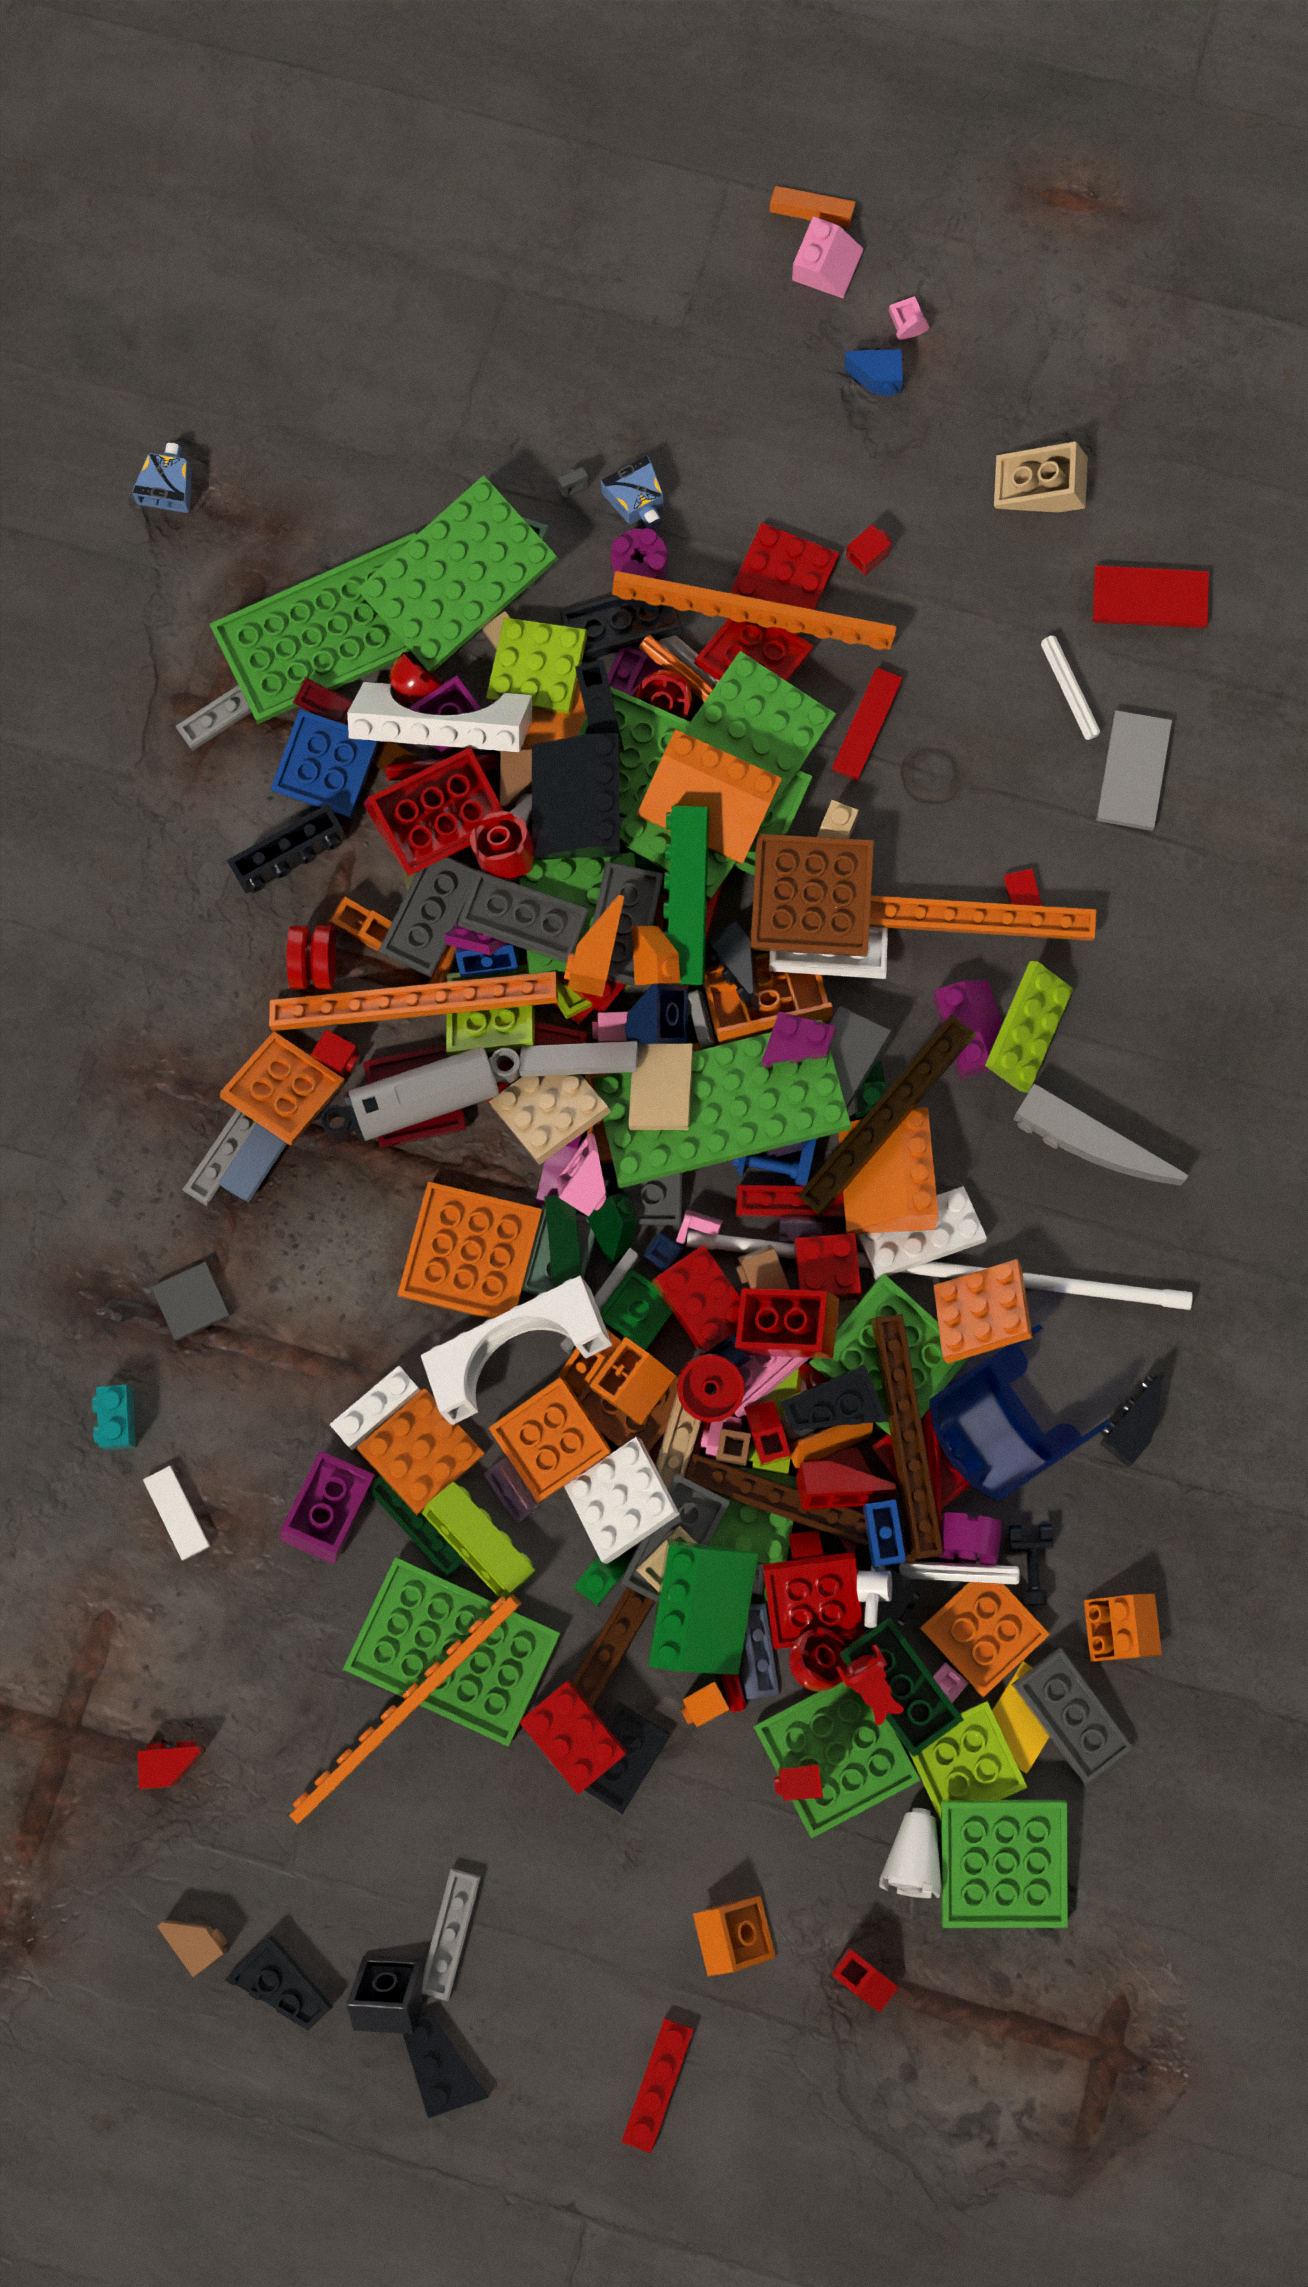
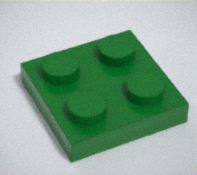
[600,1269,673,1351]

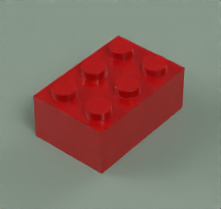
[651,1245,740,1355]
[735,1288,839,1359]
[519,1680,627,1795]

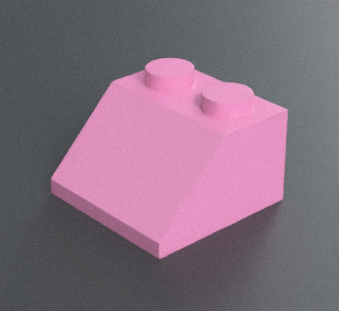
[792,217,863,299]
[556,1132,607,1216]

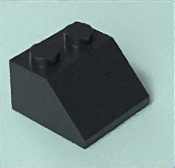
[347,1956,424,2034]

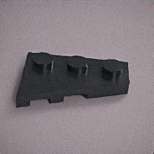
[780,1365,889,1430]
[403,2014,489,2118]

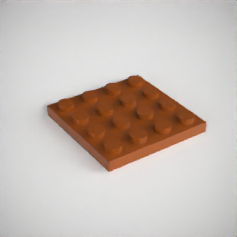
[750,834,874,957]

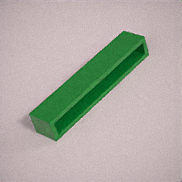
[663,806,709,985]

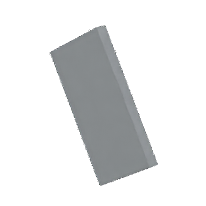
[1096,710,1172,831]

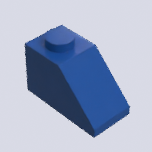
[844,349,903,396]

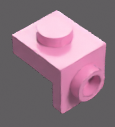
[701,1415,742,1461]

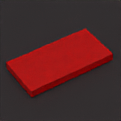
[1092,565,1209,629]

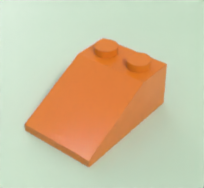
[564,895,624,997]

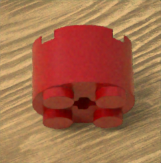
[470,811,535,880]

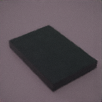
[585,1702,671,1815]

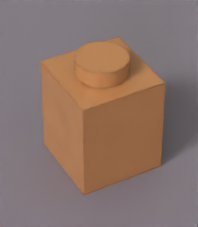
[716,1429,751,1468]

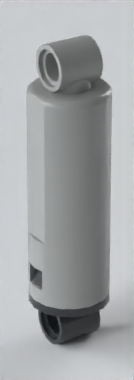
[321,1047,520,1143]

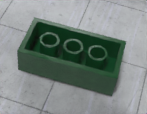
[838,1616,964,1757]

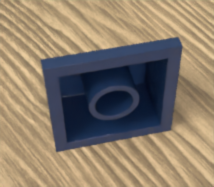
[625,984,688,1044]

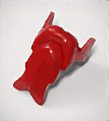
[836,1644,904,1726]

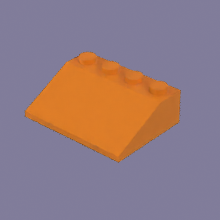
[636,729,782,865]
[838,1107,938,1234]

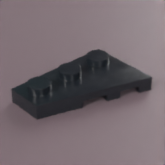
[225,1936,333,2030]

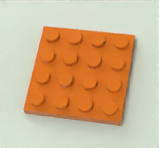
[397,1182,543,1319]

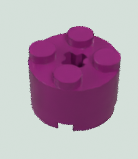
[610,528,668,580]
[937,1512,1002,1565]

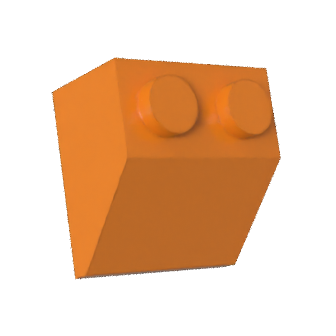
[693,1895,776,1976]

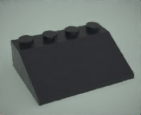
[532,733,621,858]

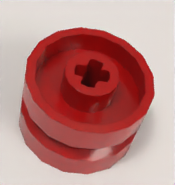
[286,925,336,990]
[676,1353,745,1423]

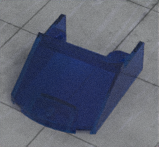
[929,1323,1112,1501]

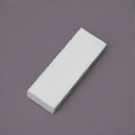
[143,1466,211,1561]

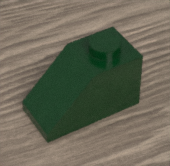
[854,1060,886,1120]
[585,1192,638,1264]

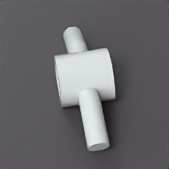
[857,1566,892,1628]

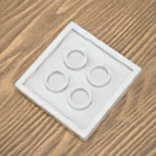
[564,1437,680,1564]

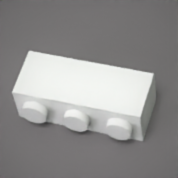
[330,1366,420,1450]

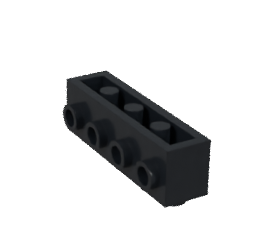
[227,804,346,894]

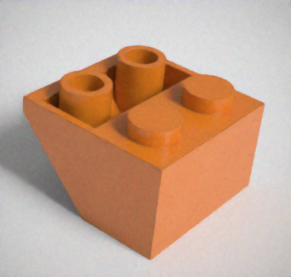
[589,1337,677,1425]
[1084,1594,1162,1662]

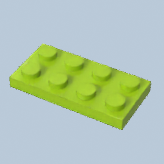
[985,961,1073,1093]

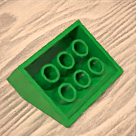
[647,1539,758,1675]

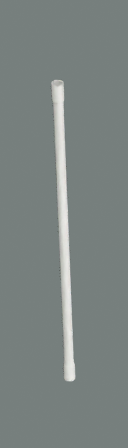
[686,1229,1193,1310]

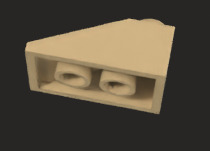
[994,442,1088,513]

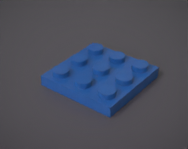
[270,709,380,819]

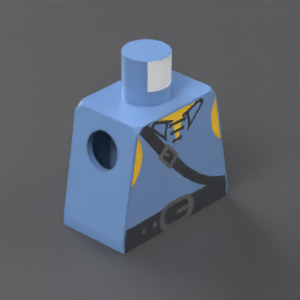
[132,443,192,513]
[601,456,664,529]

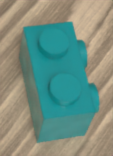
[92,1385,136,1451]

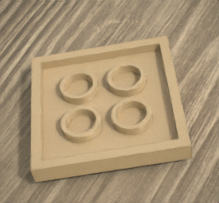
[489,1074,611,1165]

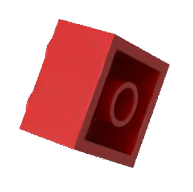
[794,1233,861,1301]

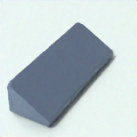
[219,1123,287,1203]
[739,1603,780,1700]

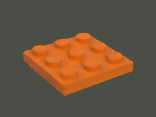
[220,1031,345,1146]
[934,1259,1032,1364]
[488,1377,613,1503]
[357,1388,485,1515]
[919,1582,1050,1697]

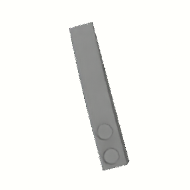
[1013,1084,1189,1186]

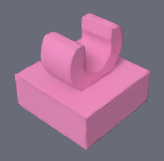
[933,1662,969,1703]

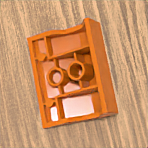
[703,953,833,1046]

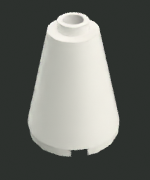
[879,1808,941,1898]

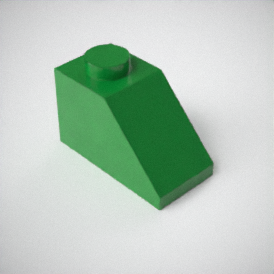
[574,1551,632,1608]

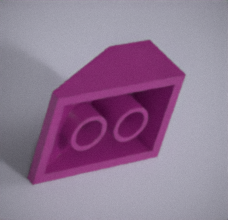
[280,1451,375,1565]

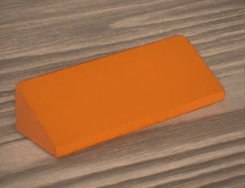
[769,186,856,228]
[788,1422,874,1468]

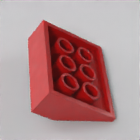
[364,747,504,877]

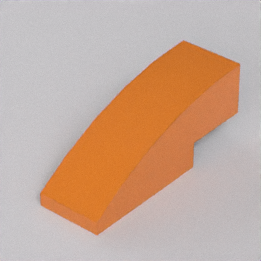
[327,897,392,951]

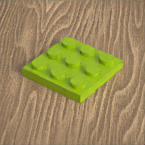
[486,618,588,714]
[446,965,535,1057]
[909,1701,1028,1821]

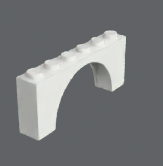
[347,682,532,752]
[421,1276,612,1425]

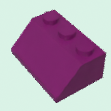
[932,980,1003,1080]

